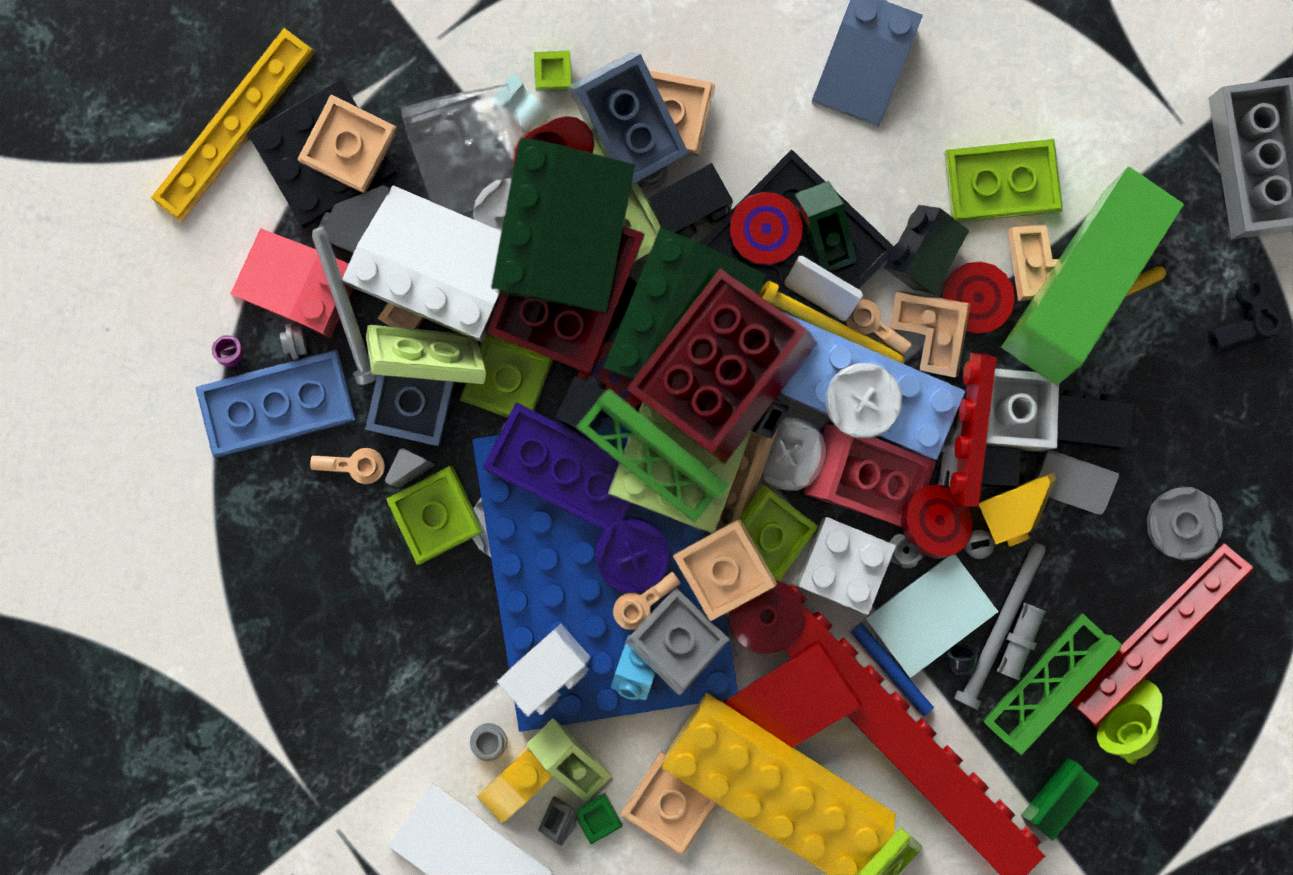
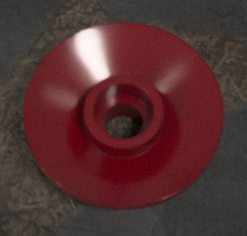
[729,580,804,654]

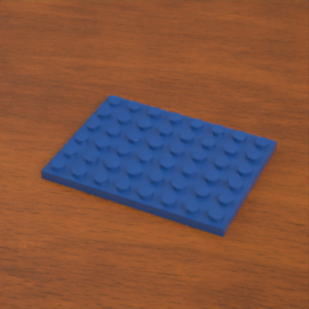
[472,417,738,732]

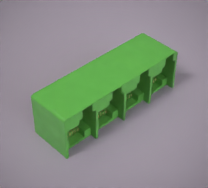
[1001,166,1184,386]

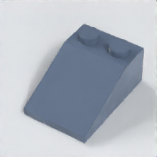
[812,0,923,127]
[567,52,689,184]

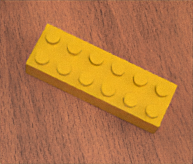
[661,692,896,875]

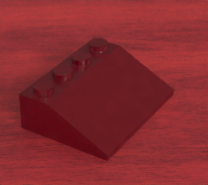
[486,226,645,374]
[627,269,817,464]

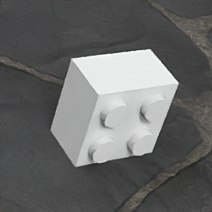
[986,369,1059,452]
[795,517,896,615]
[497,624,590,717]

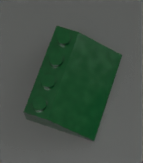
[491,137,635,313]
[604,227,766,382]

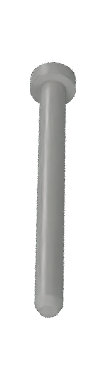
[954,543,1045,710]

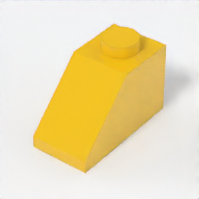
[979,472,1057,547]
[477,747,553,823]

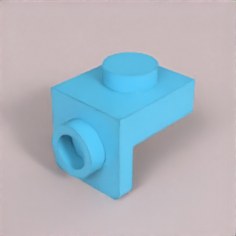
[611,635,656,700]

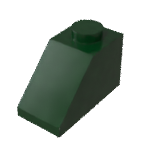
[795,181,857,272]

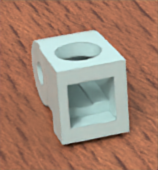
[491,74,550,134]

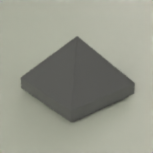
[538,796,578,846]

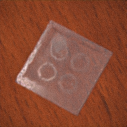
[401,84,524,214]

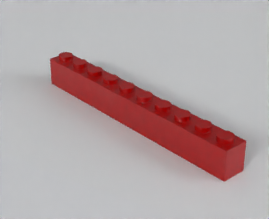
[760,583,1046,875]

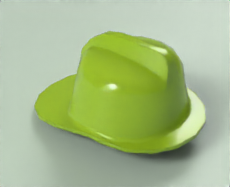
[1097,680,1163,765]

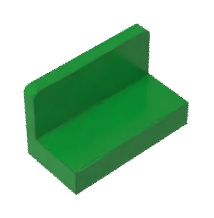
[1021,758,1100,841]

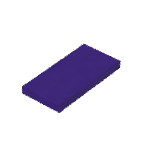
[482,402,633,531]

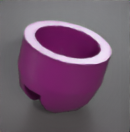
[212,335,244,367]

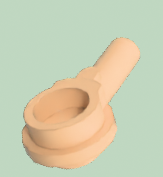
[845,299,912,355]
[310,448,385,484]
[613,571,681,630]

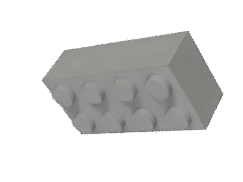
[1209,77,1293,240]

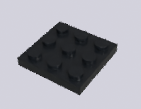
[247,79,397,228]

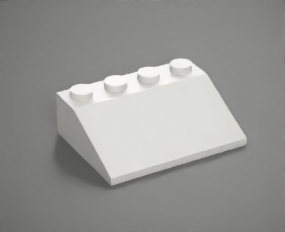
[342,186,501,344]

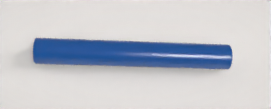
[850,623,934,716]

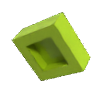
[534,50,572,91]

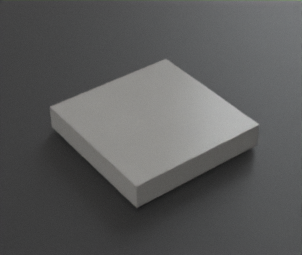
[625,588,730,695]

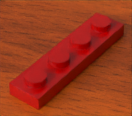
[950,353,997,507]

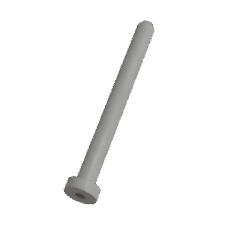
[312,227,377,384]

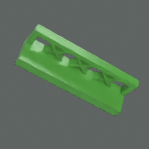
[576,389,729,522]
[982,614,1123,755]

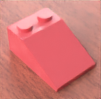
[230,228,353,339]
[803,424,936,528]

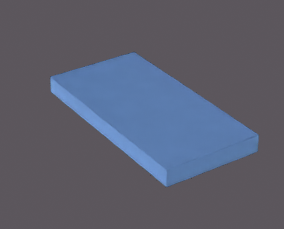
[195,349,357,458]

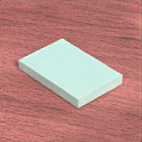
[864,555,998,678]

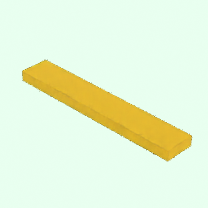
[151,28,315,222]

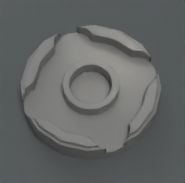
[1147,487,1223,560]

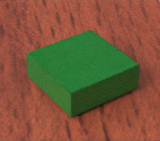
[575,792,623,845]

